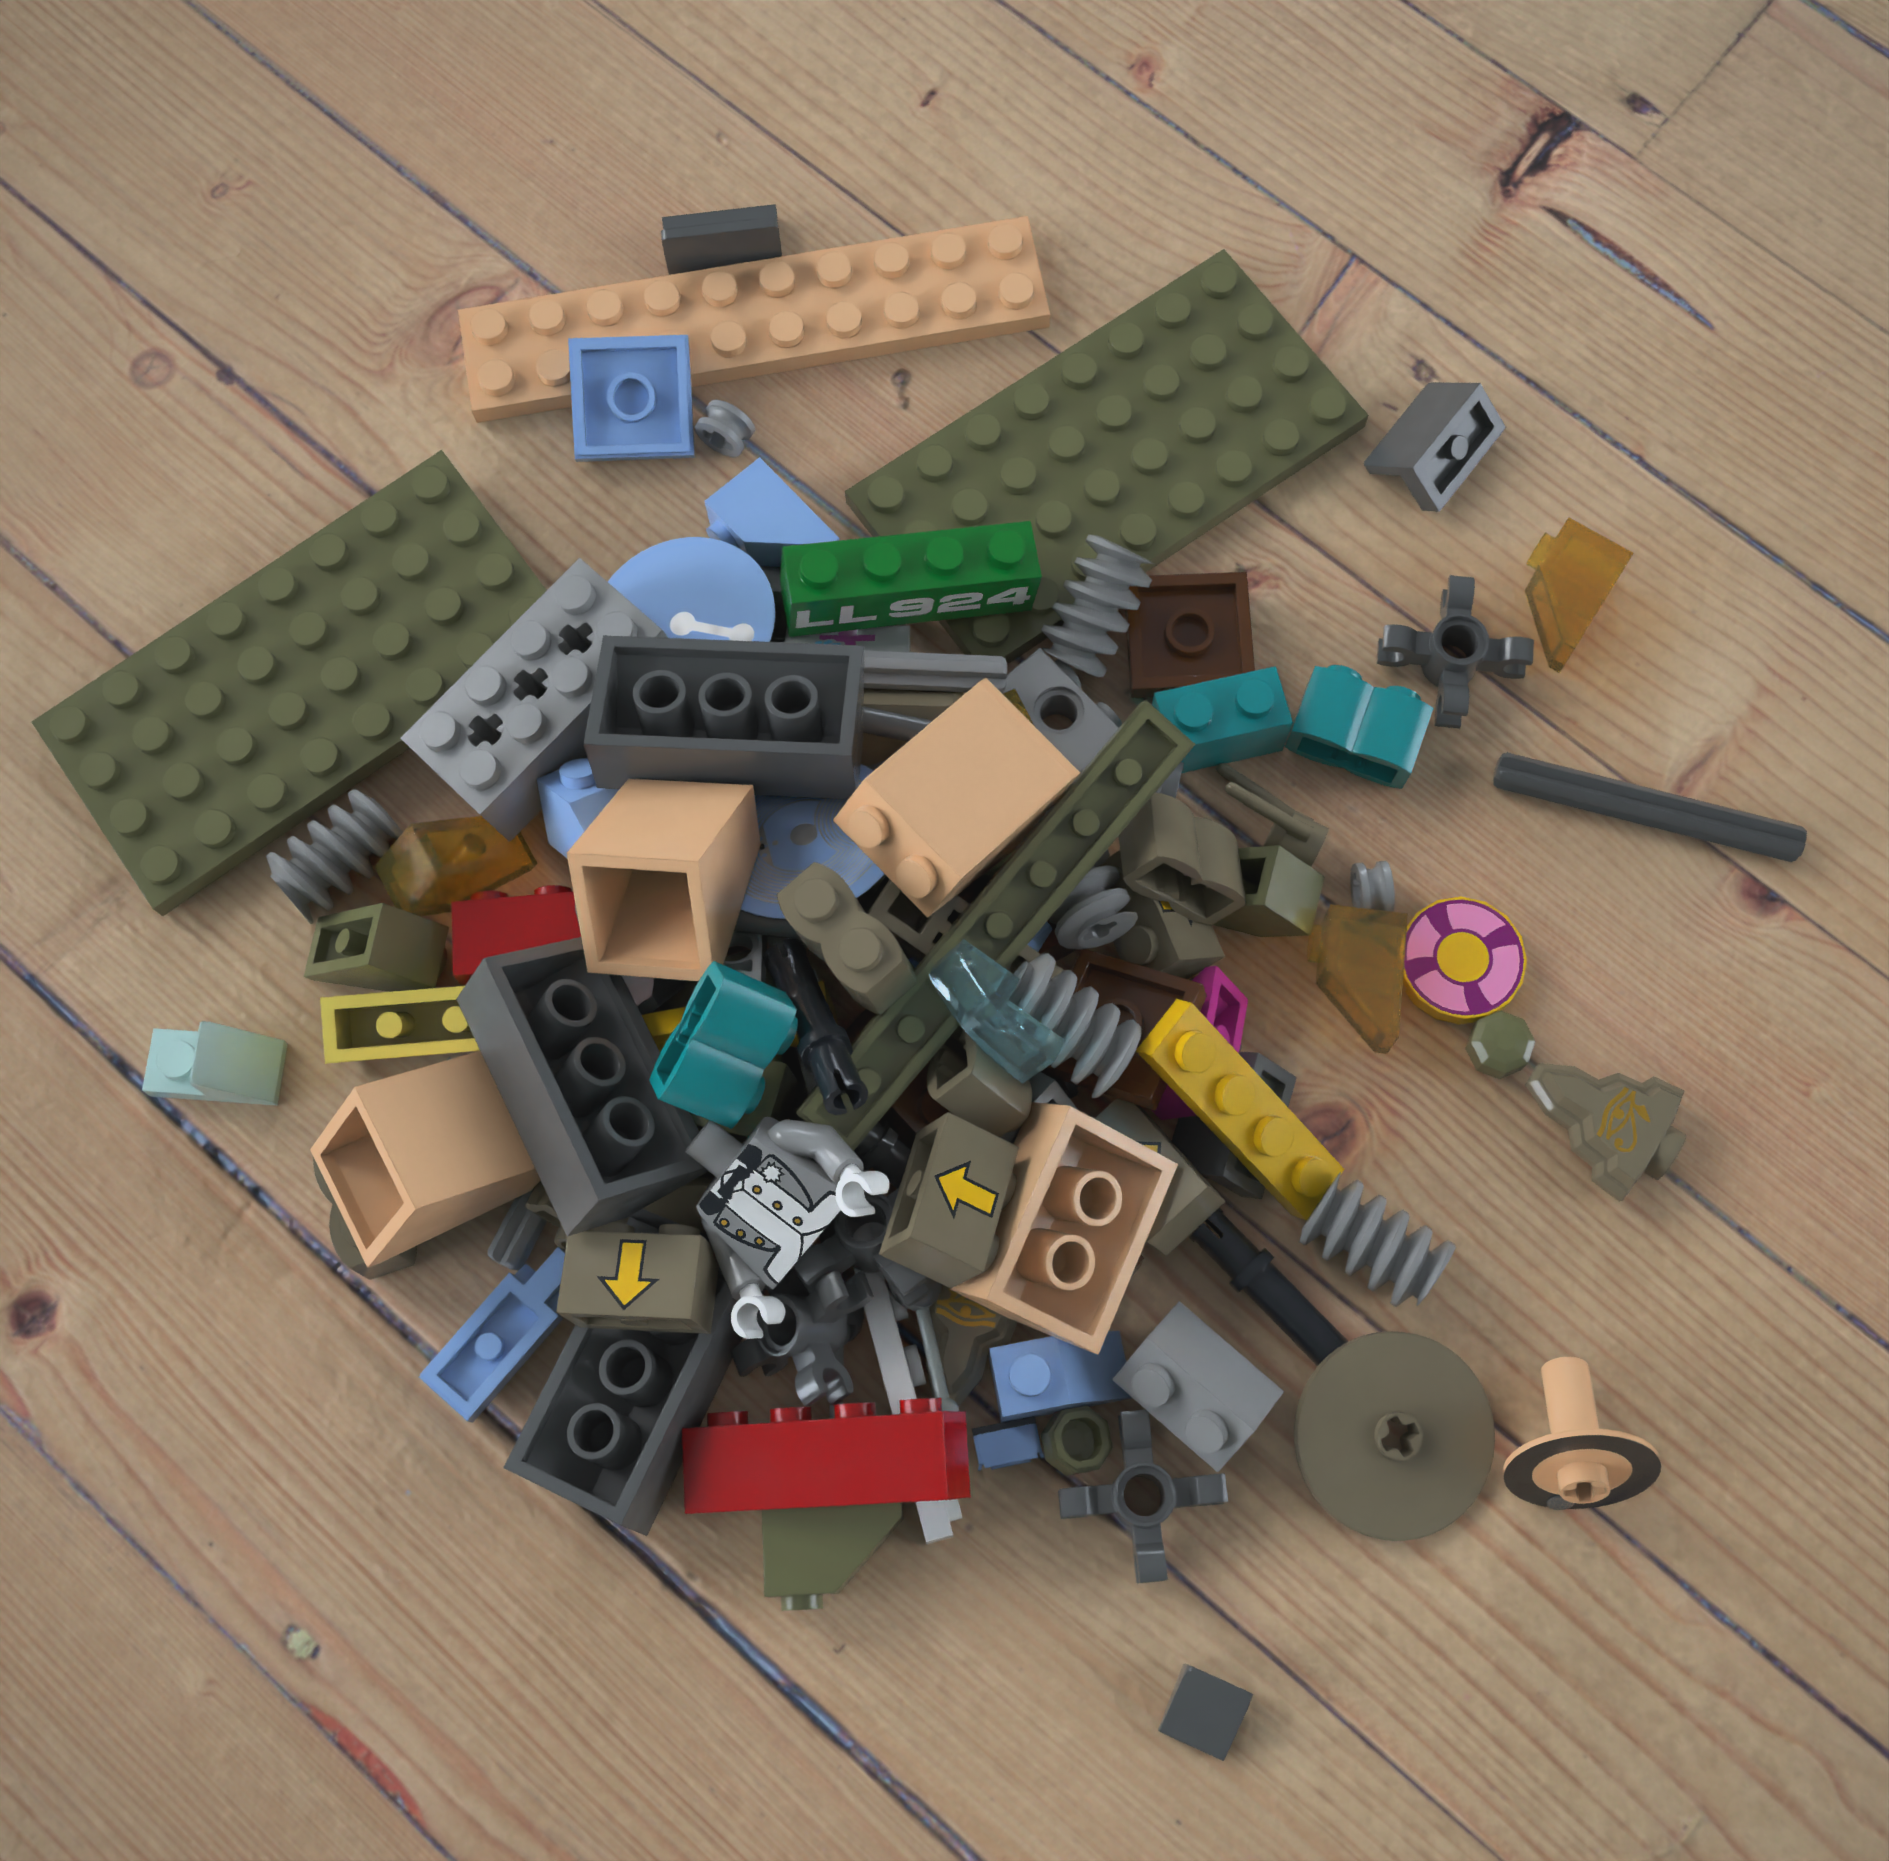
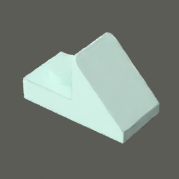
[142,1021,288,1106]

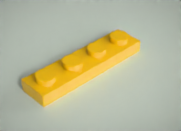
[1136,999,1345,1221]

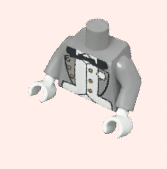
[685,1117,889,1339]

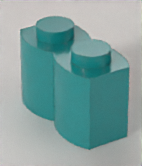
[1285,665,1434,789]
[649,961,798,1129]

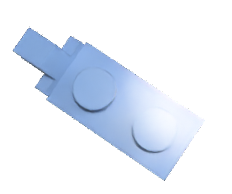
[419,1247,565,1423]

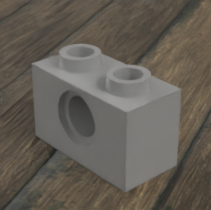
[1002,648,1122,797]

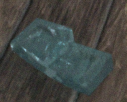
[929,939,1065,1084]

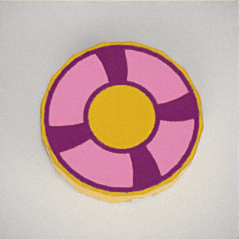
[1395,896,1527,1025]

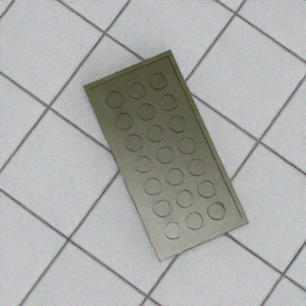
[845,249,1369,665]
[32,450,547,916]

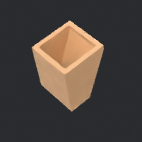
[833,678,1080,918]
[567,778,761,981]
[310,1051,540,1268]

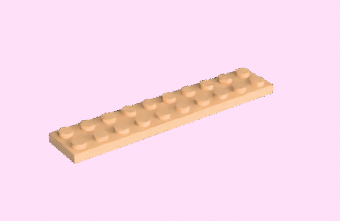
[458,216,1050,423]

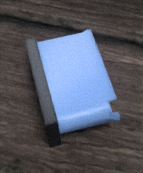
[972,1416,1045,1471]

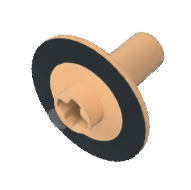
[1503,1357,1661,1510]

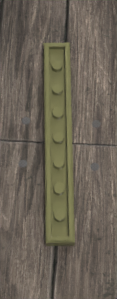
[793,700,1196,1151]

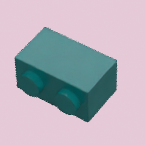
[1152,666,1293,773]

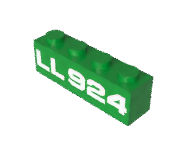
[780,521,1042,637]

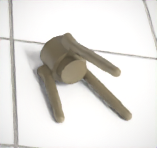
[1216,763,1329,867]

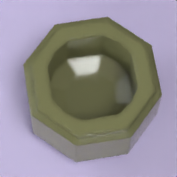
[1465,1011,1536,1079]
[1041,1406,1113,1476]

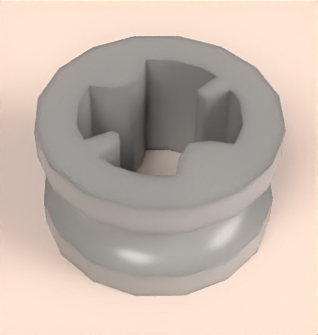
[694,399,755,457]
[1350,861,1395,920]

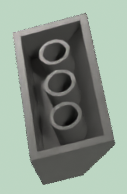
[584,635,865,799]
[456,937,708,1237]
[503,1217,766,1536]

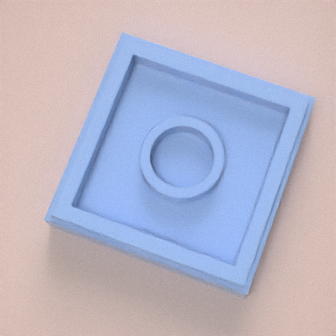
[568,335,695,462]

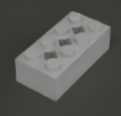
[401,558,668,842]

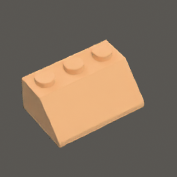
[950,1102,1178,1355]

